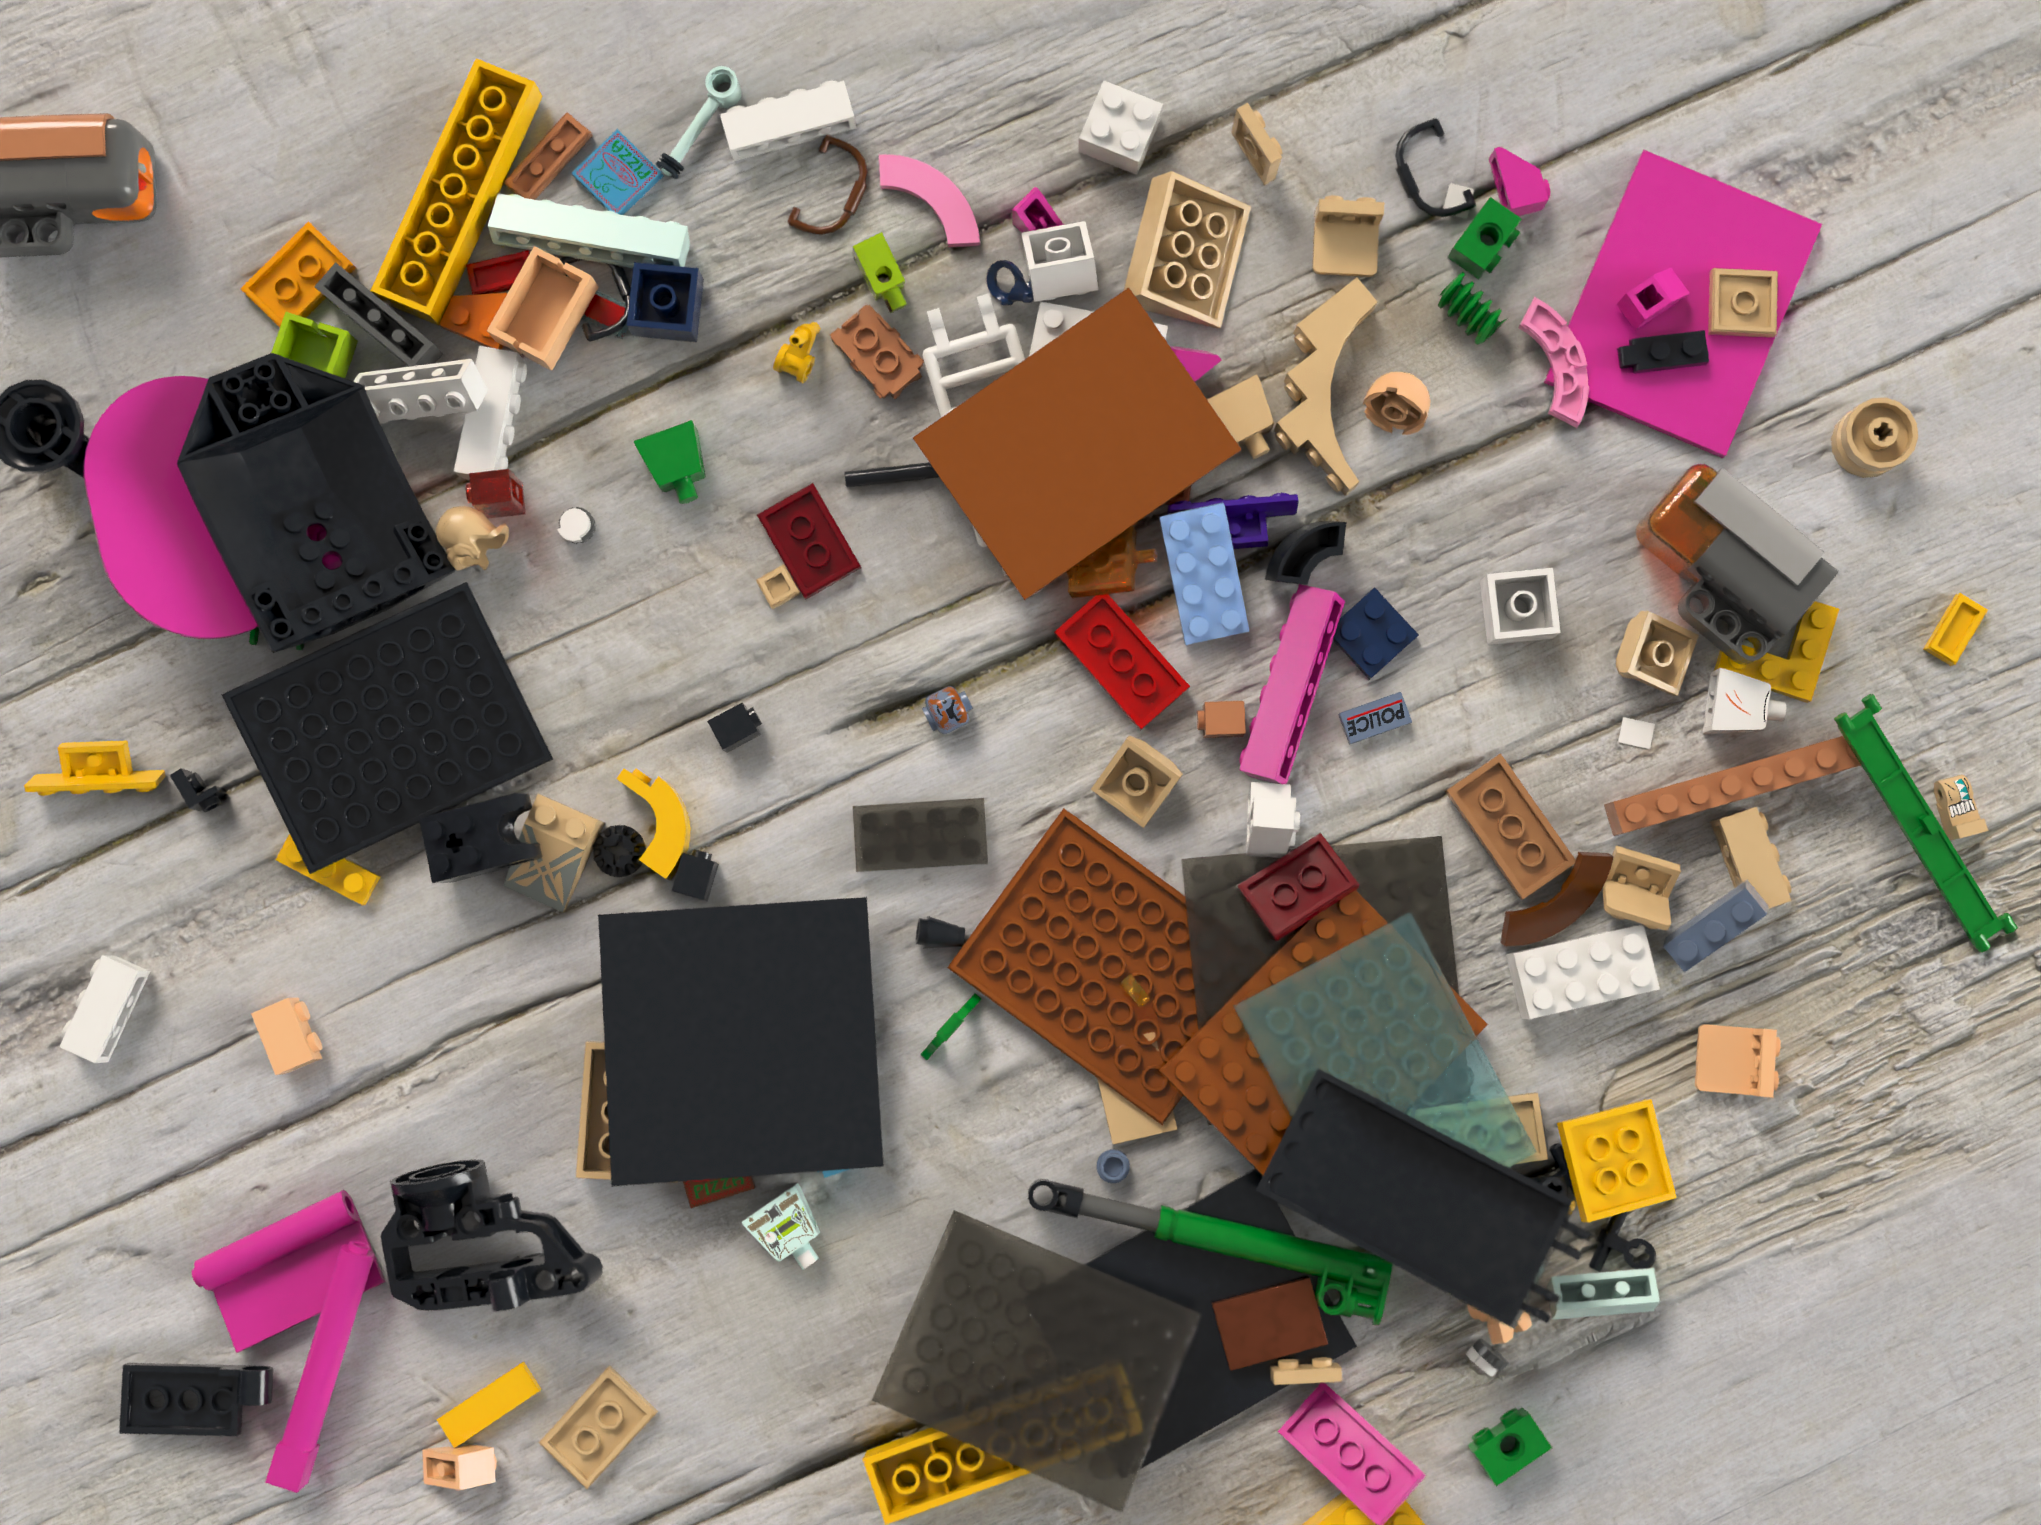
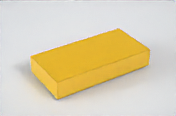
[1923,593,1988,666]

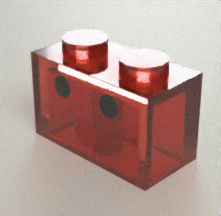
[465,469,526,519]

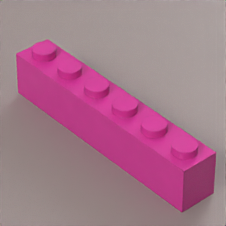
[1239,584,1345,784]

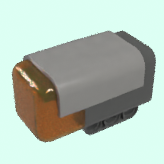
[1636,464,1838,665]

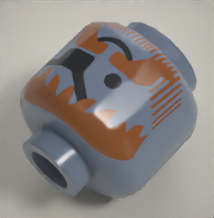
[922,686,973,734]

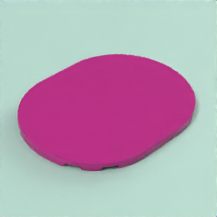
[84,376,308,639]

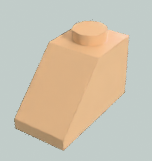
[422,1445,497,1490]

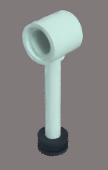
[656,66,742,179]

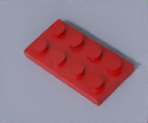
[1054,589,1190,731]

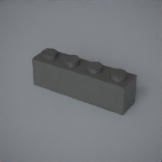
[314,263,443,367]

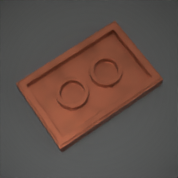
[1212,1276,1328,1371]

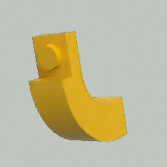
[616,768,691,881]

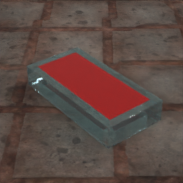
[581,291,628,339]

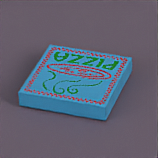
[572,129,663,215]

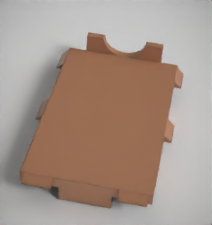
[830,304,924,399]

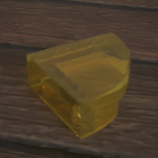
[1120,974,1151,1007]

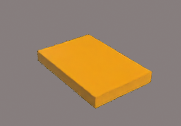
[240,221,356,327]

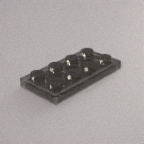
[853,798,988,873]

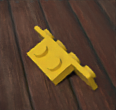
[24,740,166,796]

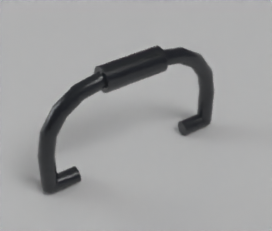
[1395,118,1476,217]
[560,257,631,342]

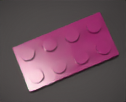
[1278,1383,1426,1525]

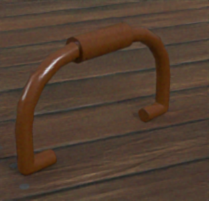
[787,135,868,235]

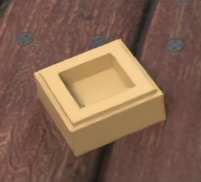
[756,564,801,610]

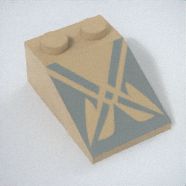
[504,794,605,913]

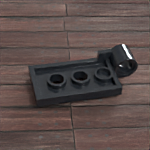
[119,1363,273,1436]

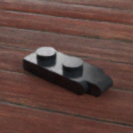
[1617,330,1709,373]

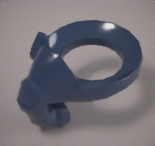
[986,260,1034,305]

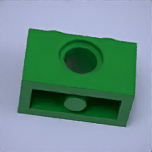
[1447,197,1522,279]
[1467,1407,1552,1486]

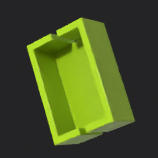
[271,312,358,379]

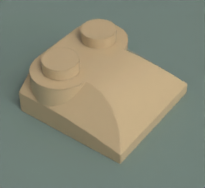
[1616,611,1699,696]
[1091,735,1183,828]

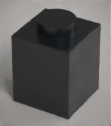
[707,703,762,753]
[672,849,719,901]

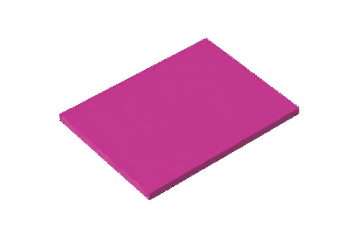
[1543,150,1822,458]

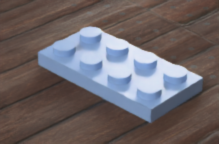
[1159,502,1250,645]

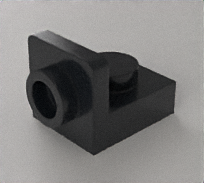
[170,768,228,812]

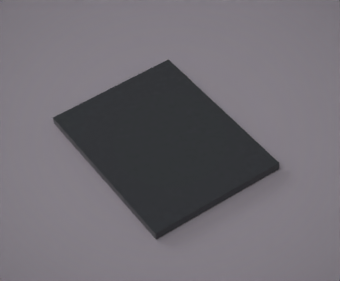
[221,582,554,874]
[1024,1168,1357,1480]

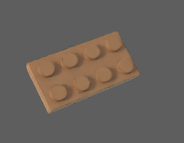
[1445,753,1576,900]

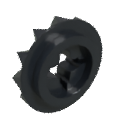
[593,825,646,877]

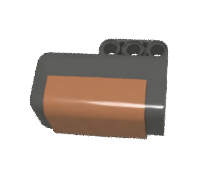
[0,113,156,257]

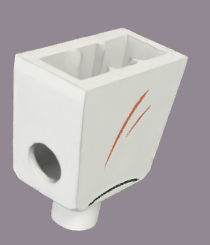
[1703,668,1786,734]

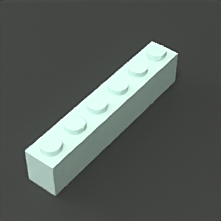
[488,193,690,268]

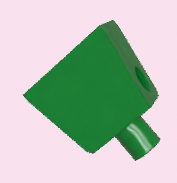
[634,420,706,504]

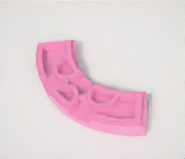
[879,154,980,248]
[1518,297,1589,428]

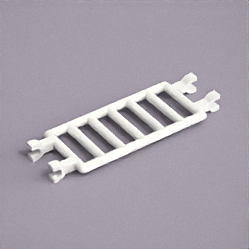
[923,293,1025,576]

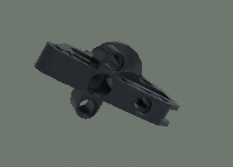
[0,380,89,478]
[380,1159,603,1312]

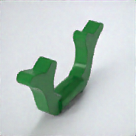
[920,993,982,1060]

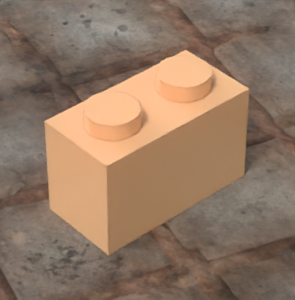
[251,998,322,1075]

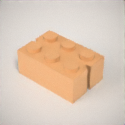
[487,246,599,371]

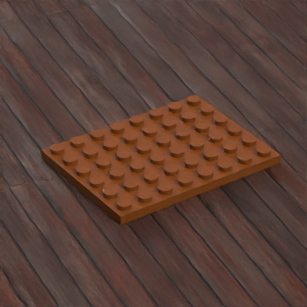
[1159,890,1488,1176]

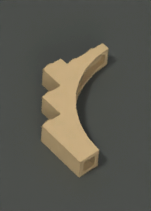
[1274,277,1377,496]

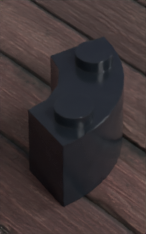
[1265,521,1347,585]

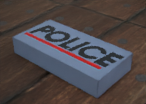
[1338,692,1412,745]

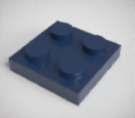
[1333,587,1419,680]

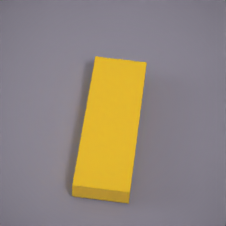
[437,1361,542,1448]

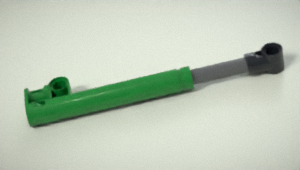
[1028,1179,1392,1326]

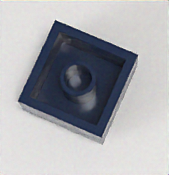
[627,262,704,342]

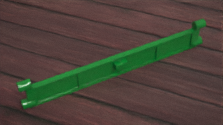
[1834,694,2018,952]

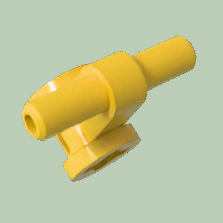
[773,322,820,384]

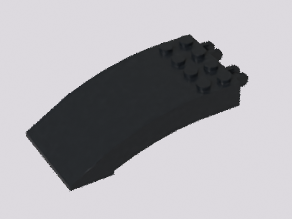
[1256,1069,1592,1329]

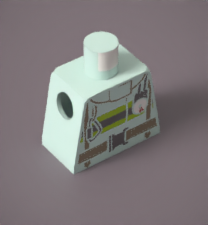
[742,1183,820,1270]

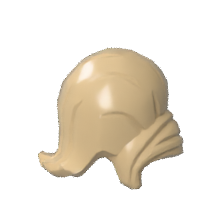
[436,506,509,571]

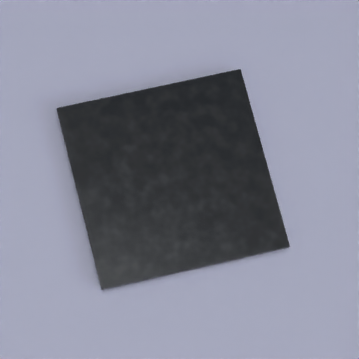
[598,897,884,1186]

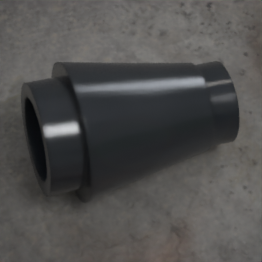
[915,916,965,949]

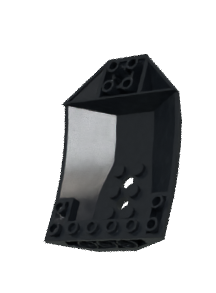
[177,353,455,653]

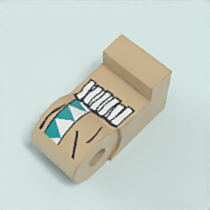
[1934,774,1988,840]

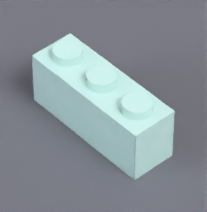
[1547,1268,1660,1320]

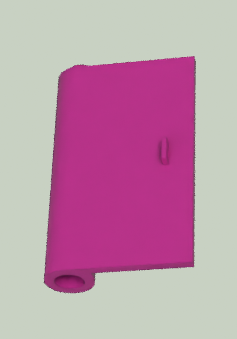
[191,1190,385,1353]

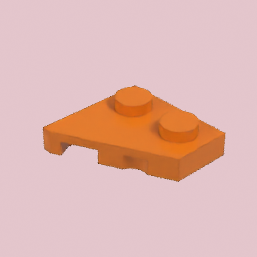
[439,293,508,350]

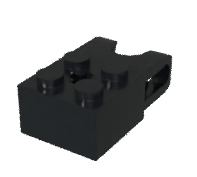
[419,793,542,883]

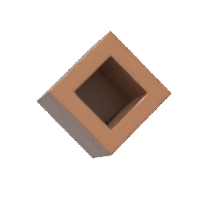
[1197,701,1246,738]

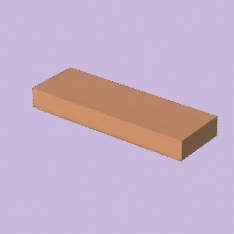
[503,112,593,200]

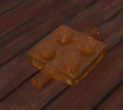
[1065,526,1157,598]

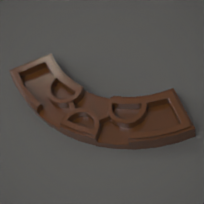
[1500,852,1614,946]

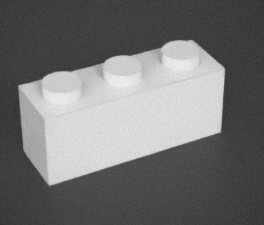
[59,955,151,1063]

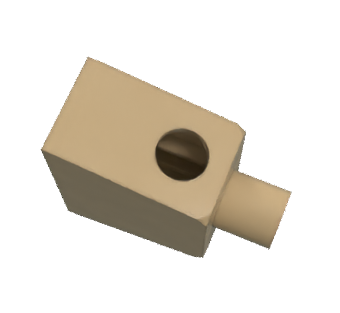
[1207,374,1274,459]

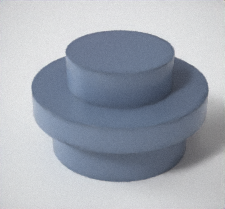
[1096,1149,1130,1183]

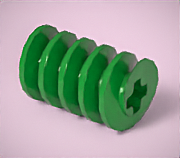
[1438,272,1508,345]

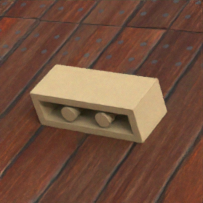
[1710,807,1791,909]

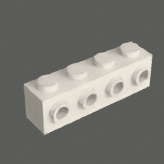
[353,359,488,424]

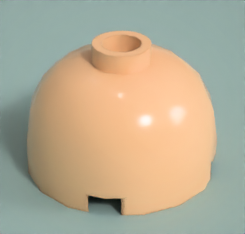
[1363,372,1431,435]

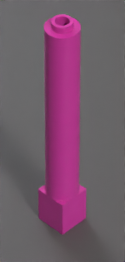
[265,1241,375,1493]

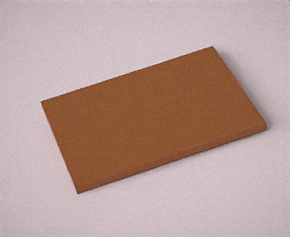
[913,288,1241,600]
[947,808,1270,1125]

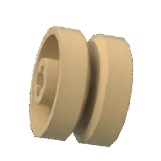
[1831,397,1918,478]

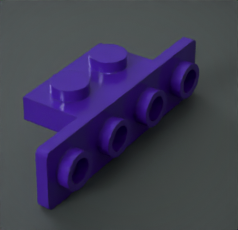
[1167,492,1299,549]

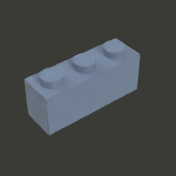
[1663,880,1769,973]

